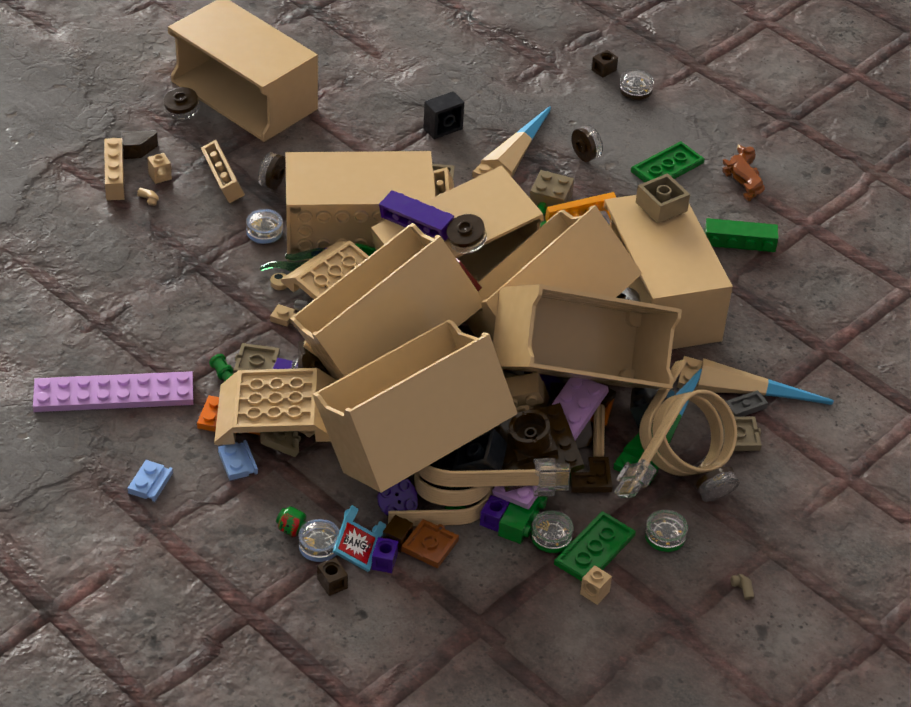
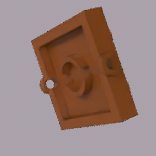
[401,519,459,568]

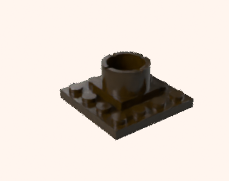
[492,403,585,492]

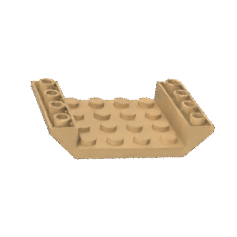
[281,240,369,299]
[214,368,337,445]

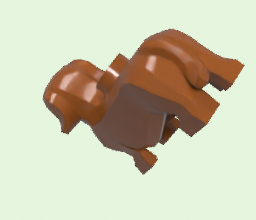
[723,145,765,202]

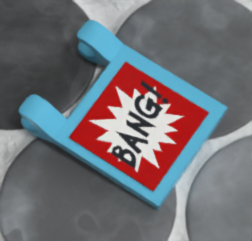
[332,505,386,572]

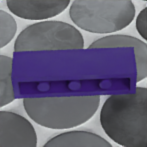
[379,190,454,242]

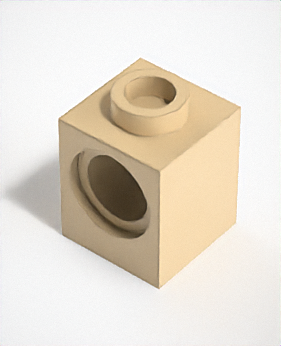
[147,153,172,184]
[580,566,612,605]

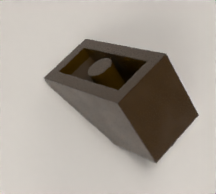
[122,130,158,159]

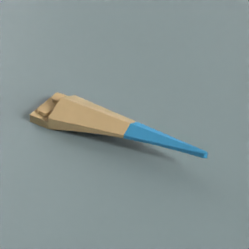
[472,106,551,178]
[677,356,834,405]

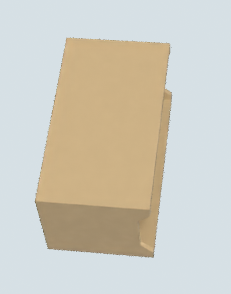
[168,0,318,142]
[285,151,435,260]
[371,165,544,281]
[604,195,733,349]
[465,205,643,371]
[290,223,483,380]
[493,284,682,389]
[312,320,518,493]

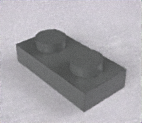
[725,390,768,417]

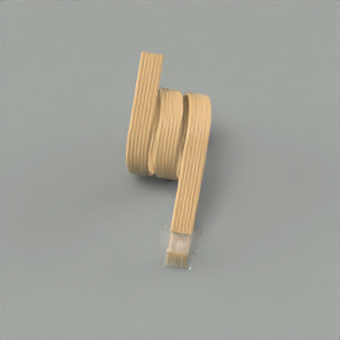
[614,359,737,499]
[388,458,571,526]

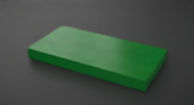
[631,141,705,182]
[554,511,636,581]

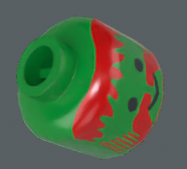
[276,506,308,537]

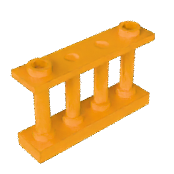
[545,192,616,222]

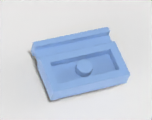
[218,440,258,481]
[128,460,173,502]

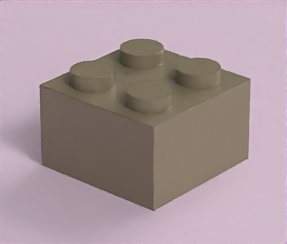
[530,170,574,209]
[636,173,690,223]

